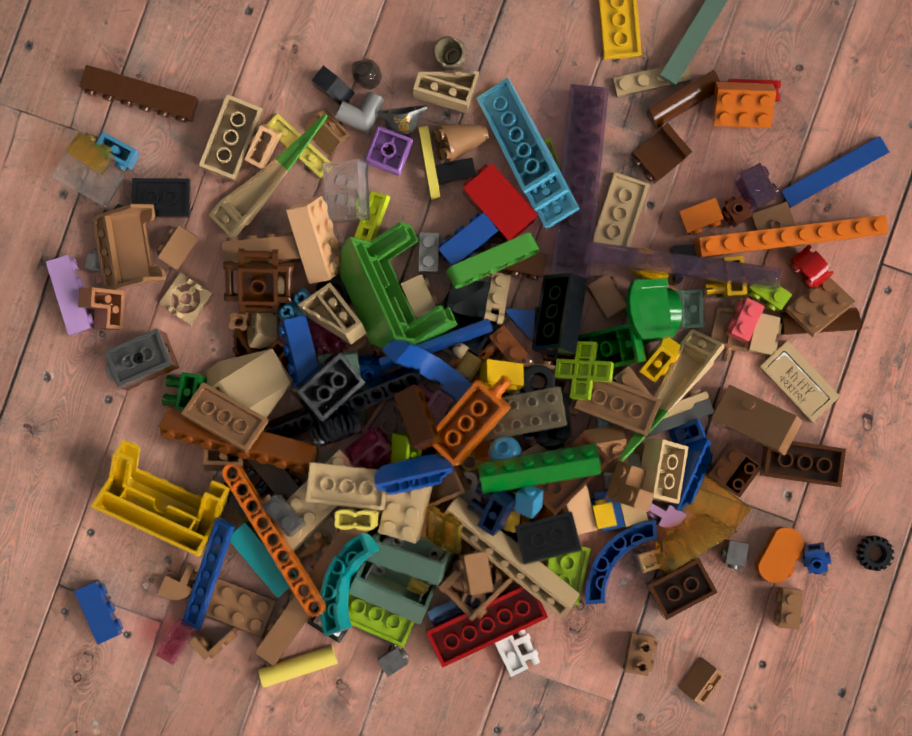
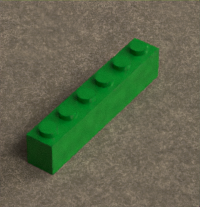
[478,443,601,494]

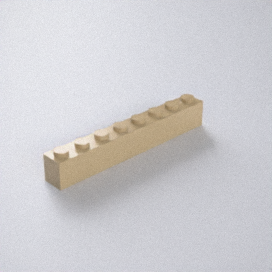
[439,496,580,618]

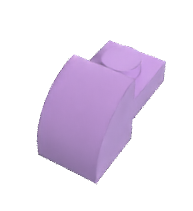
[646,503,686,528]

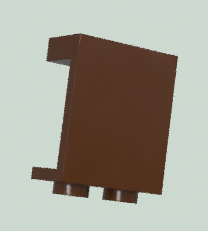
[631,123,692,184]

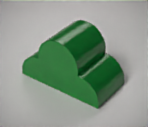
[578,324,647,367]

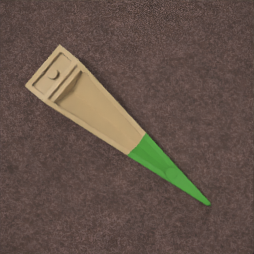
[209,114,328,237]
[620,329,724,462]

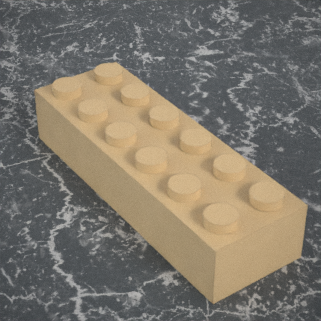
[261,450,360,559]

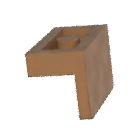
[304,108,351,155]
[679,657,725,706]

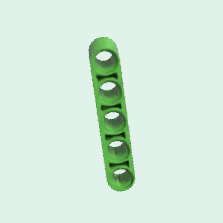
[446,233,540,289]

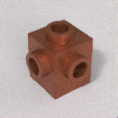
[722,196,753,227]

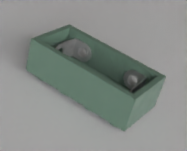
[366,531,455,585]
[349,561,437,624]

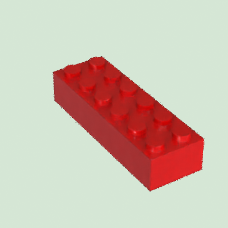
[426,585,548,668]

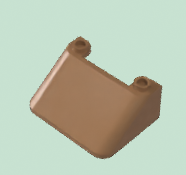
[93,204,166,290]

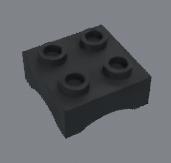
[446,281,491,322]

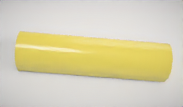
[258,645,338,688]

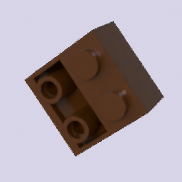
[706,443,763,498]

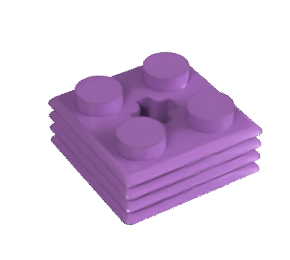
[364,126,413,176]

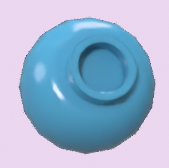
[488,436,522,461]

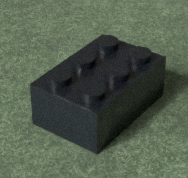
[291,352,365,422]

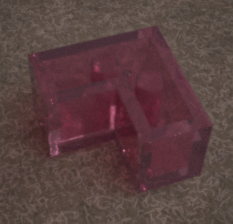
[345,425,392,470]

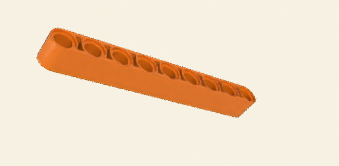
[222,464,326,616]

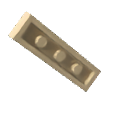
[613,66,691,98]

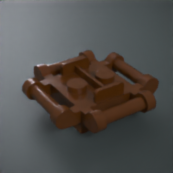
[223,248,294,315]

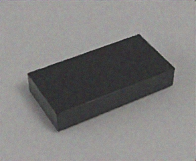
[435,157,476,185]

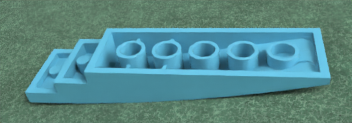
[476,77,580,229]

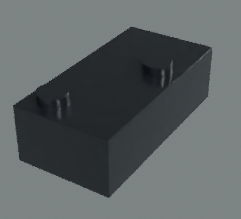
[532,273,587,356]

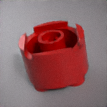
[789,245,834,289]

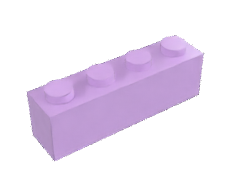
[46,255,94,336]

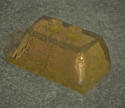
[655,513,737,574]

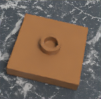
[751,202,796,231]

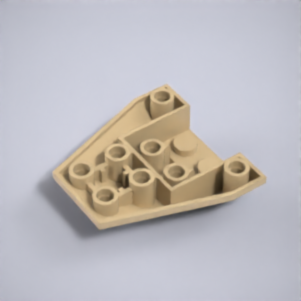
[206,349,292,418]

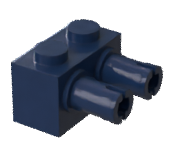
[467,482,516,536]

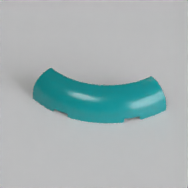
[320,533,380,636]

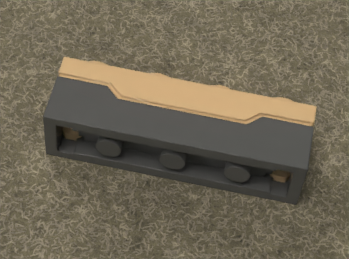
[645,389,714,438]

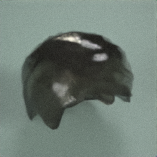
[352,58,382,90]

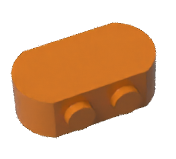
[755,527,804,583]

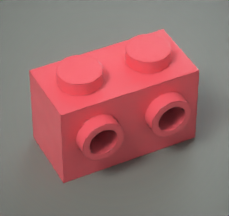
[726,298,765,342]

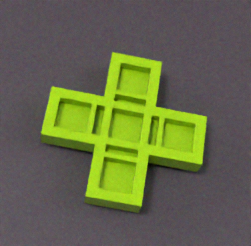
[554,341,614,400]

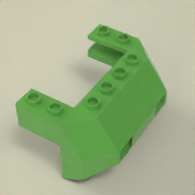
[340,222,458,348]

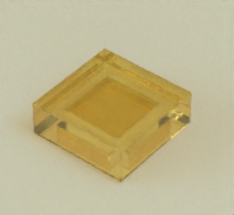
[406,577,430,596]

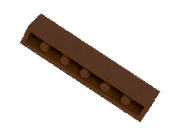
[79,65,199,123]

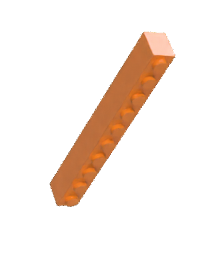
[694,215,888,259]

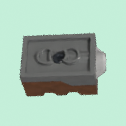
[104,328,180,390]

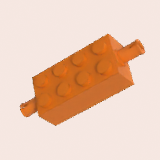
[432,375,512,466]

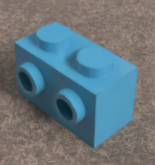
[94,132,141,171]

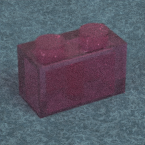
[156,619,196,665]

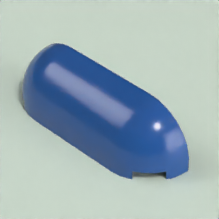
[668,438,713,511]
[374,455,453,495]

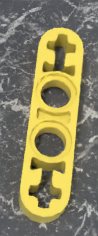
[419,126,441,200]

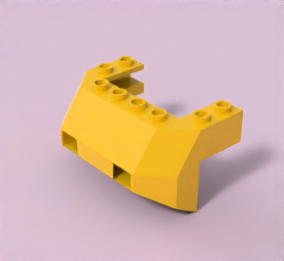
[91,439,230,557]

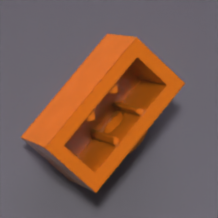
[679,197,724,236]

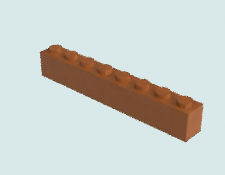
[159,407,317,474]

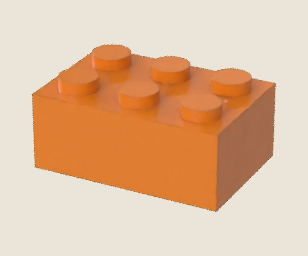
[711,82,776,128]

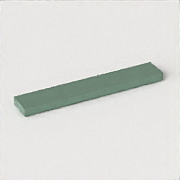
[659,0,728,86]

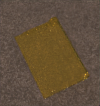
[684,475,752,539]

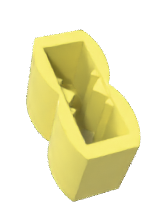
[335,507,378,531]

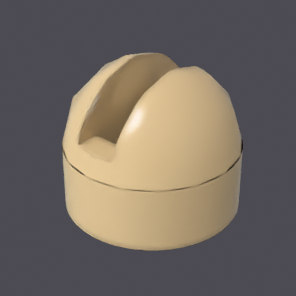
[452,343,469,360]

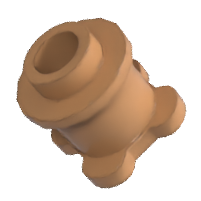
[228,311,249,333]

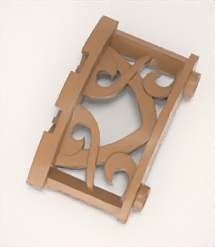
[438,551,517,621]

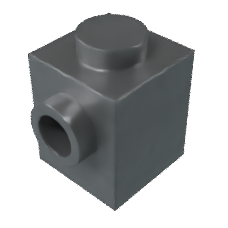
[721,539,749,569]
[377,646,409,677]

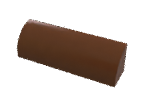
[646,70,720,129]
[779,307,862,335]

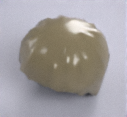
[433,36,467,70]

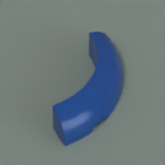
[382,340,473,402]
[585,520,658,605]

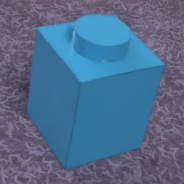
[515,486,543,519]

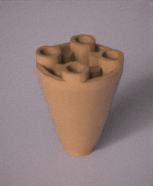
[433,124,489,163]

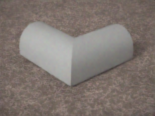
[334,92,385,135]

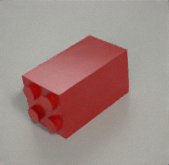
[463,163,538,242]

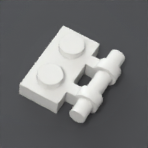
[495,629,540,677]

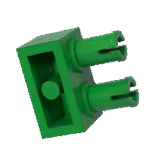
[162,372,207,411]

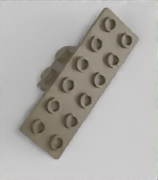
[448,387,567,442]

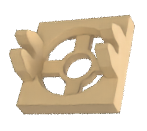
[159,272,213,325]

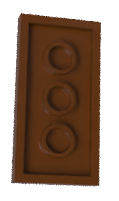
[533,432,611,515]

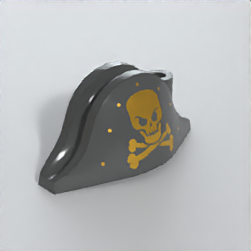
[377,105,427,134]

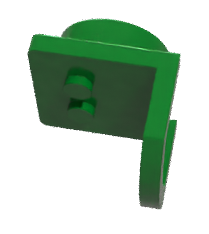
[626,278,682,345]

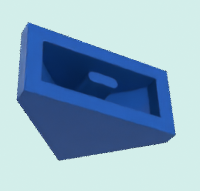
[505,309,535,341]
[668,419,706,445]

